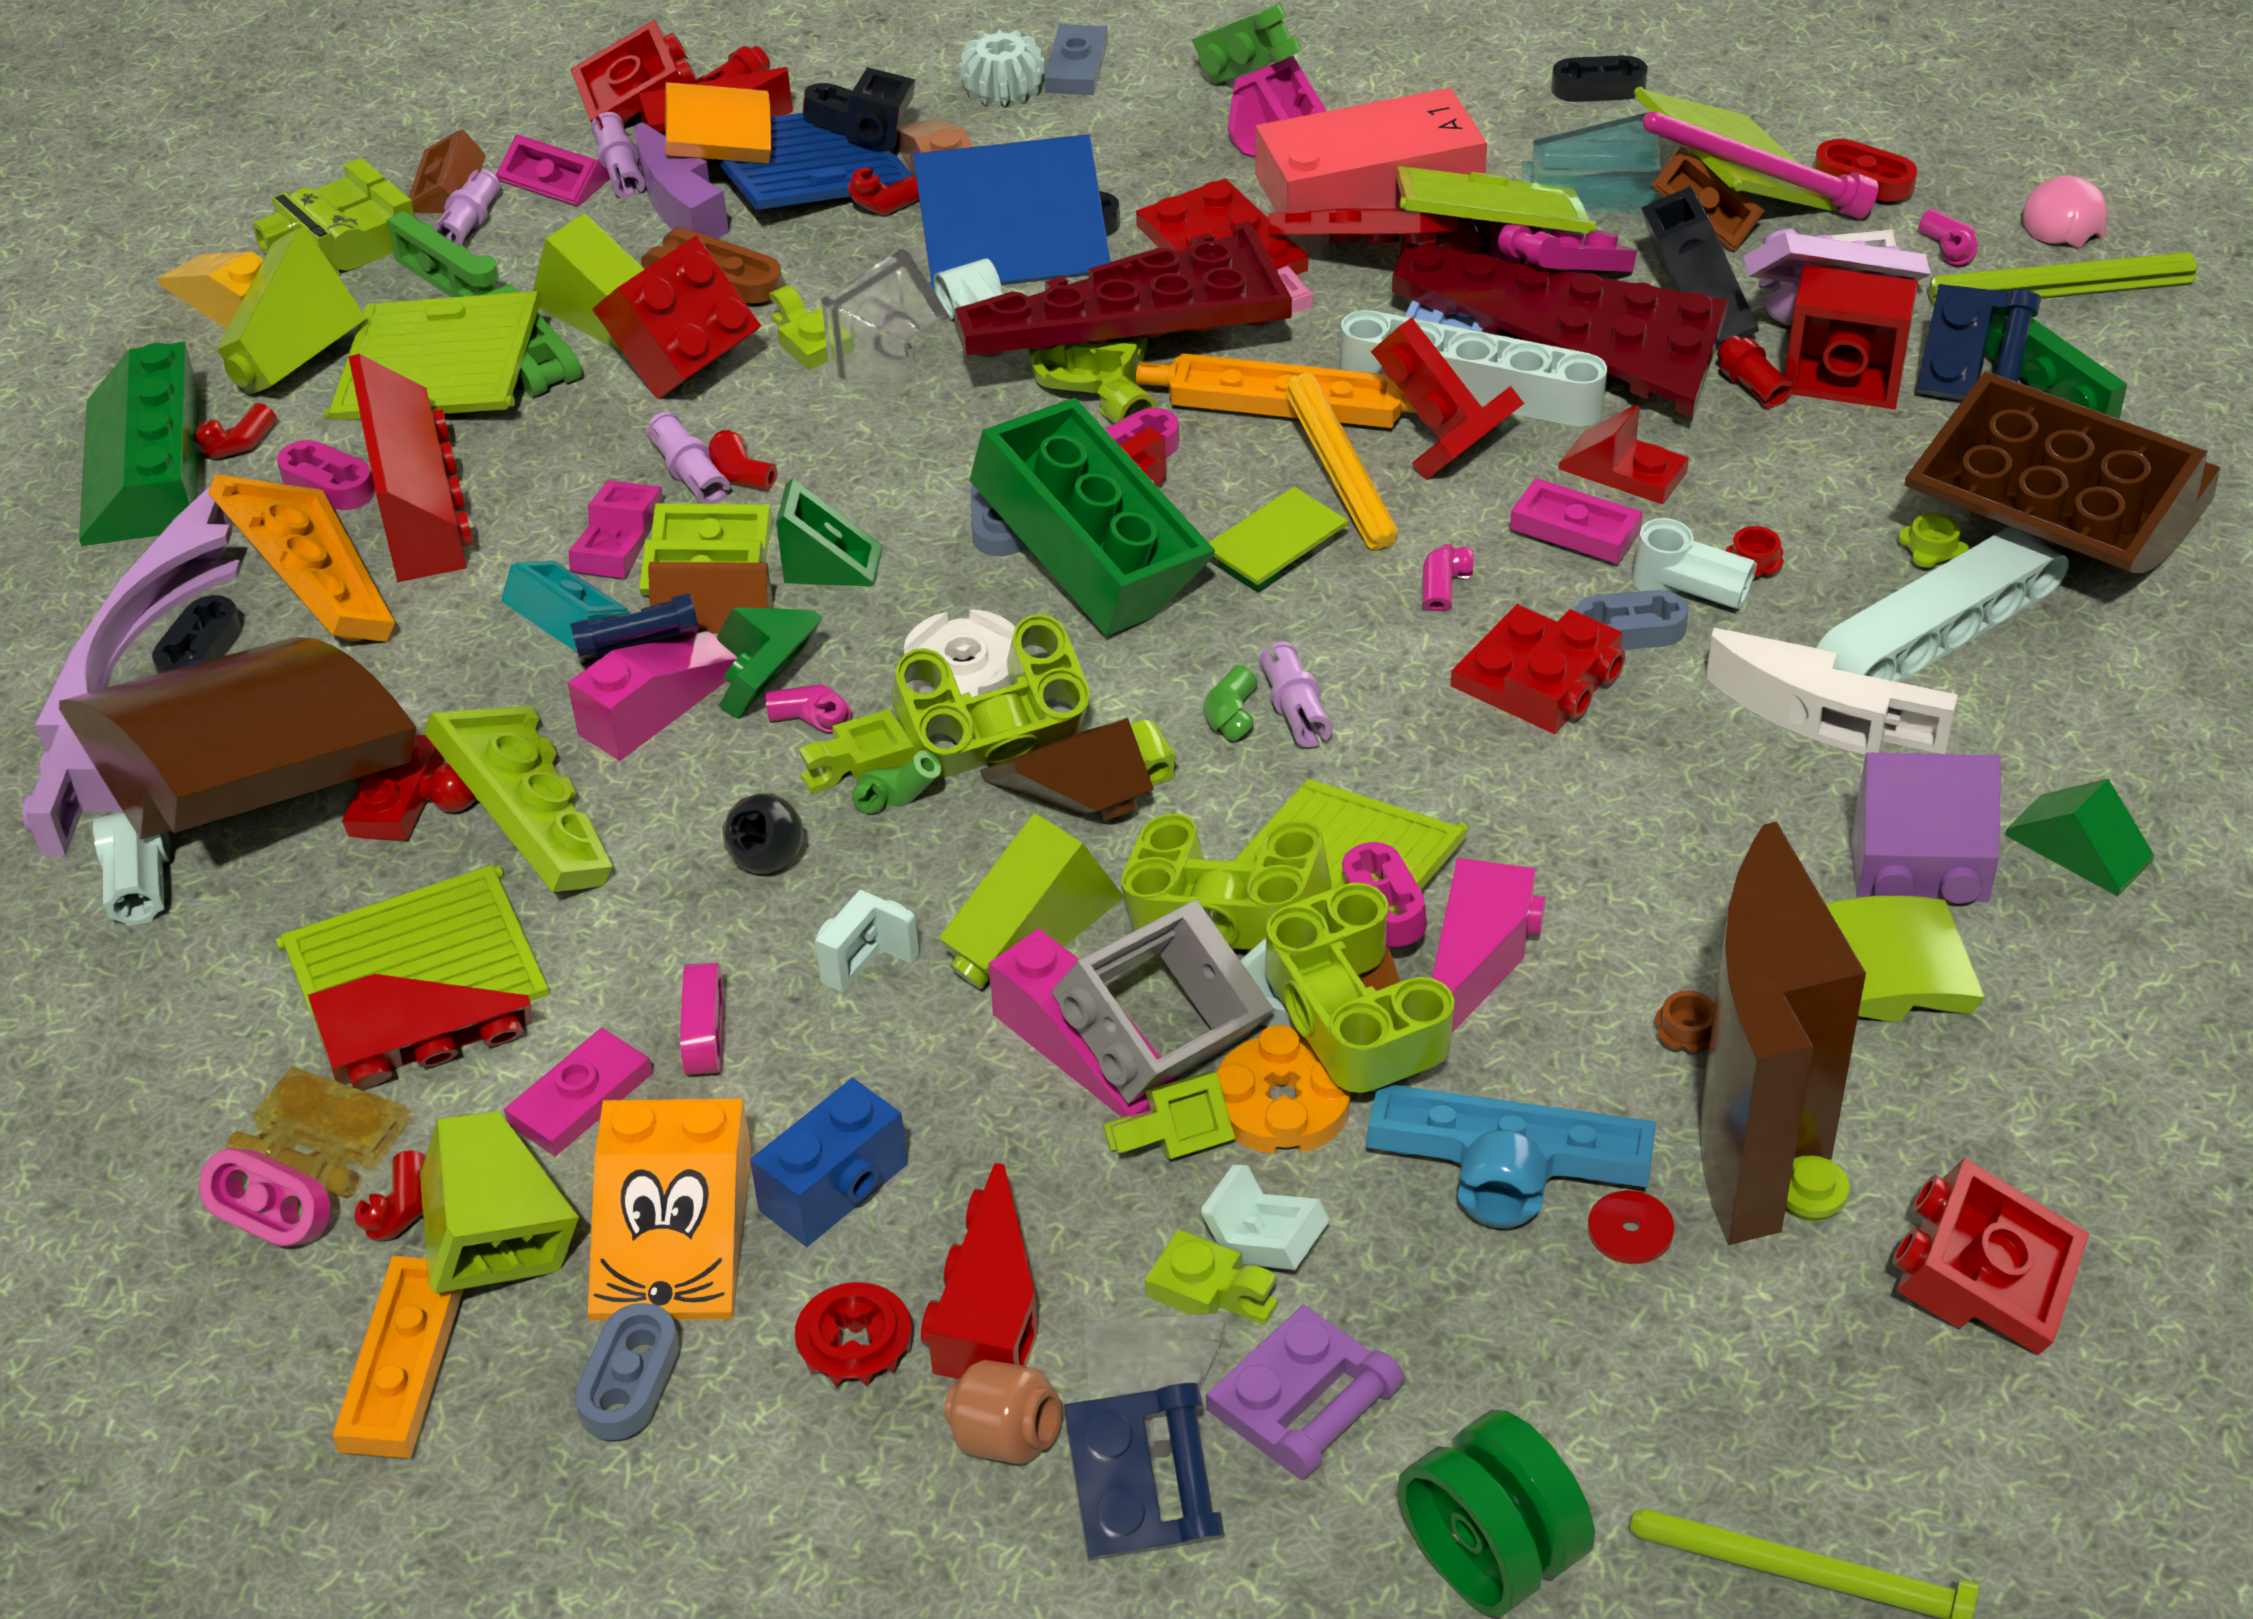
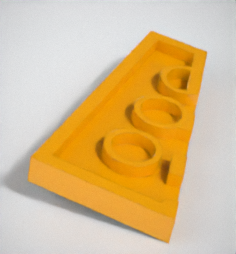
[208,474,395,642]

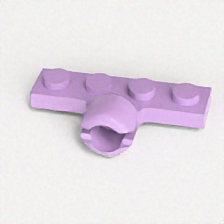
[1743,229,1931,326]

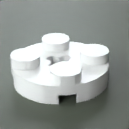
[904,610,1015,697]

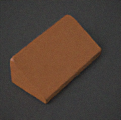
[409,130,486,213]
[1649,145,1764,252]
[648,562,774,634]

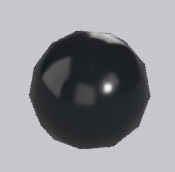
[722,793,804,873]

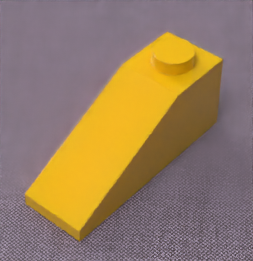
[157,251,264,329]

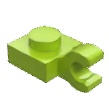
[769,285,854,370]
[799,708,914,794]
[1102,1071,1235,1159]
[1144,1229,1278,1325]

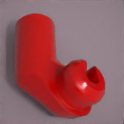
[708,430,777,491]

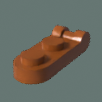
[641,227,783,304]

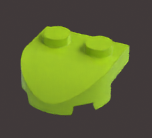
[1029,336,1149,393]

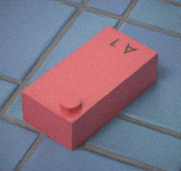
[1255,88,1487,212]

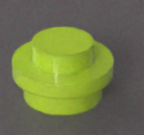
[1786,1156,1850,1222]

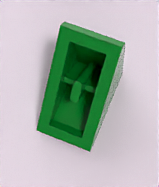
[776,478,882,587]
[2005,778,2154,897]

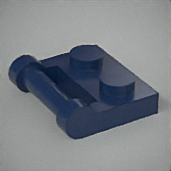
[1917,284,2041,402]
[570,593,699,664]
[1064,1382,1225,1561]

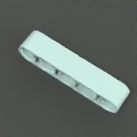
[1340,310,1607,426]
[1817,526,2069,682]

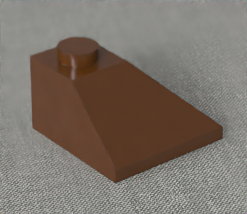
[980,718,1154,821]

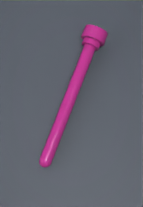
[1642,111,1878,219]

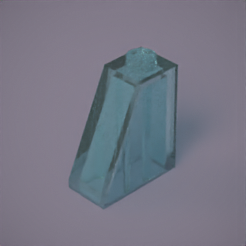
[1521,112,1661,214]

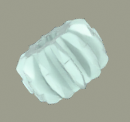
[959,29,1045,107]

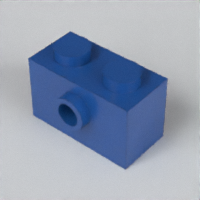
[750,1077,908,1247]

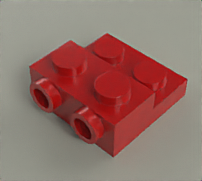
[570,19,699,129]
[1450,604,1625,735]
[1892,1158,2090,1355]

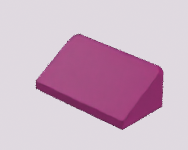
[495,134,610,207]

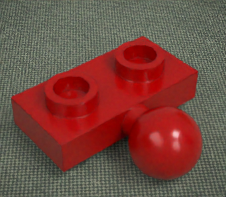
[342,735,476,840]

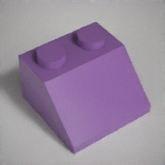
[1850,752,2001,904]

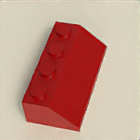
[348,354,474,583]

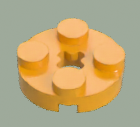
[1216,1025,1351,1153]

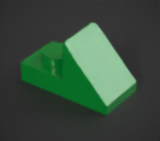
[717,607,823,719]

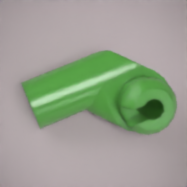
[1203,665,1257,741]
[852,750,941,814]

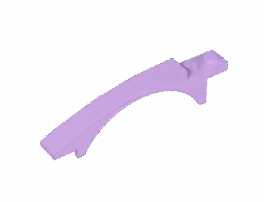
[22,487,241,856]

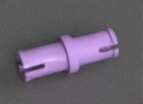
[591,112,645,198]
[432,169,501,245]
[646,411,730,504]
[1259,641,1333,748]

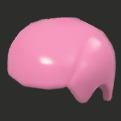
[2023,175,2107,248]

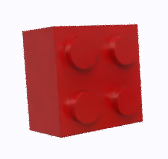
[592,235,761,399]
[1785,265,1918,410]

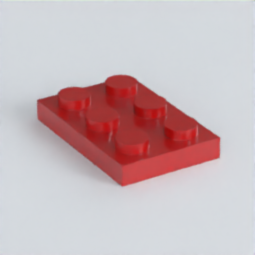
[1136,178,1308,275]

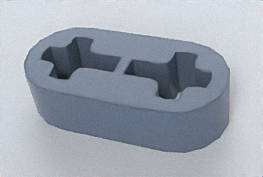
[1575,590,1688,650]

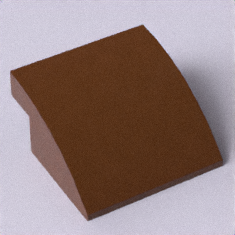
[1904,371,2221,573]
[59,637,417,839]
[1699,822,1866,1245]

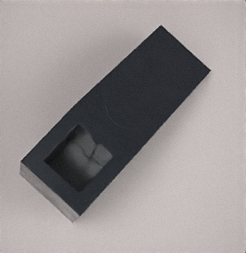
[1641,186,1759,350]

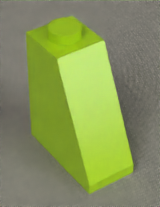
[533,213,644,352]
[216,226,367,395]
[938,812,1123,989]
[420,1111,579,1294]

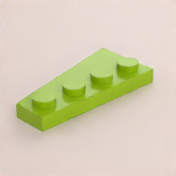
[424,705,613,892]

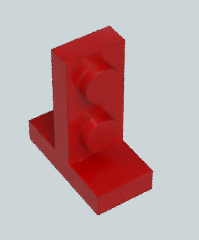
[1370,317,1525,480]

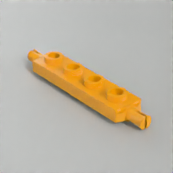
[1136,353,1417,428]

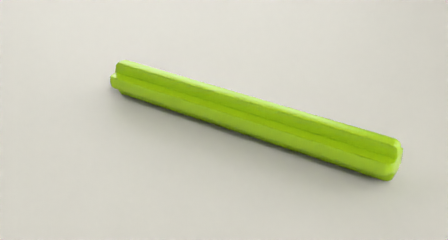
[1929,252,2197,306]

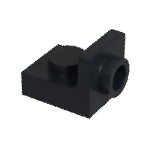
[845,67,916,151]

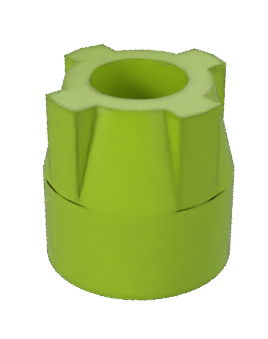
[1097,375,1157,424]
[1130,720,1178,786]

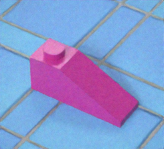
[567,631,738,761]
[1432,858,1546,1034]
[988,928,1179,1117]

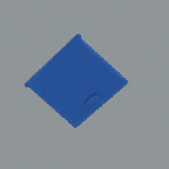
[714,113,915,210]
[913,134,1111,293]

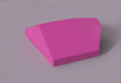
[1227,55,1327,158]

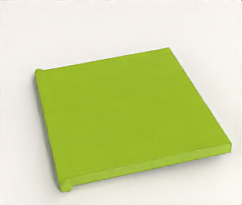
[1634,87,1837,211]
[1396,165,1596,233]
[324,291,541,420]
[1233,778,1469,916]
[275,864,550,1055]

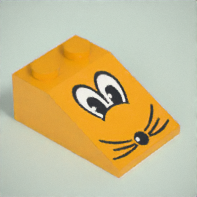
[588,1098,752,1320]

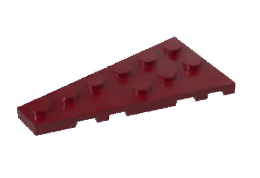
[955,220,1292,357]
[1392,243,1728,418]

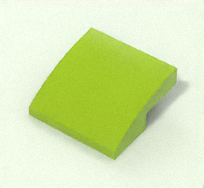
[639,503,773,595]
[1825,896,1985,1022]

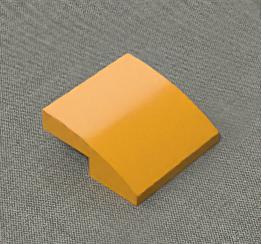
[664,82,771,164]

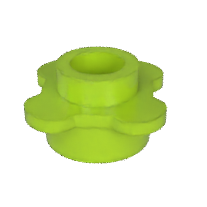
[1898,512,1969,568]

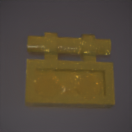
[226,1066,411,1198]

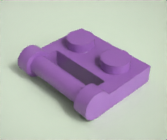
[1206,1304,1405,1480]

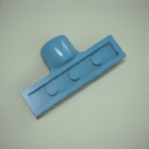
[1366,1084,1656,1228]

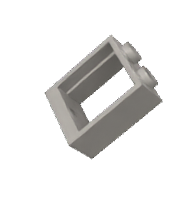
[1051,899,1274,1104]

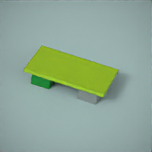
[1208,486,1348,592]

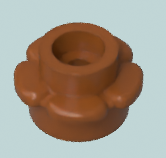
[1655,990,1715,1053]

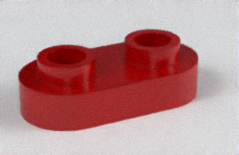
[1814,139,1918,202]

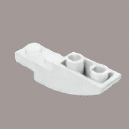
[1706,628,1958,755]

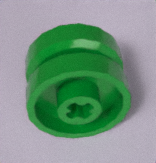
[1398,1409,1595,1618]

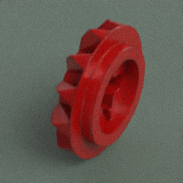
[795,1282,912,1387]

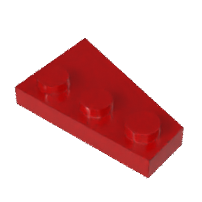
[1268,208,1459,244]

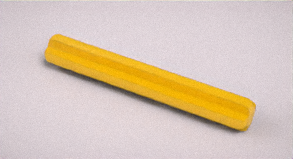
[1286,372,1398,551]

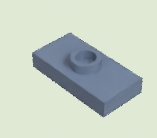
[1044,24,1108,95]

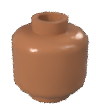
[944,1360,1062,1465]

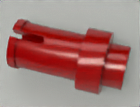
[698,46,770,82]
[1717,335,1793,410]

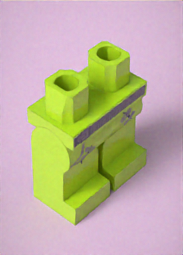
[253,157,415,276]

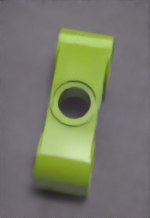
[891,614,1090,778]
[1121,813,1332,950]
[1265,882,1455,1093]

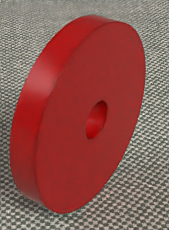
[1588,1190,1675,1264]

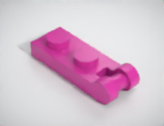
[1498,223,1637,272]

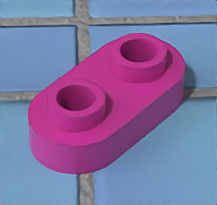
[199,1149,330,1246]

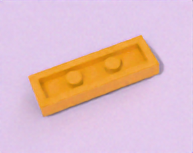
[332,1256,464,1459]

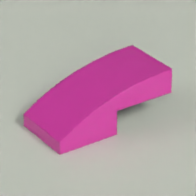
[568,480,663,579]

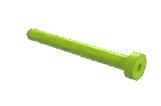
[1630,1508,1980,1619]

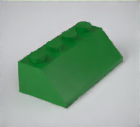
[79,342,199,546]
[969,397,1215,636]

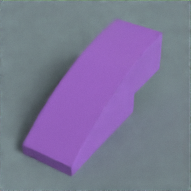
[634,122,729,239]

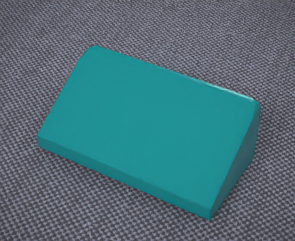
[502,560,631,652]

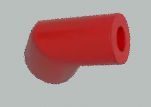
[848,168,919,216]
[193,403,277,459]
[354,1150,425,1241]

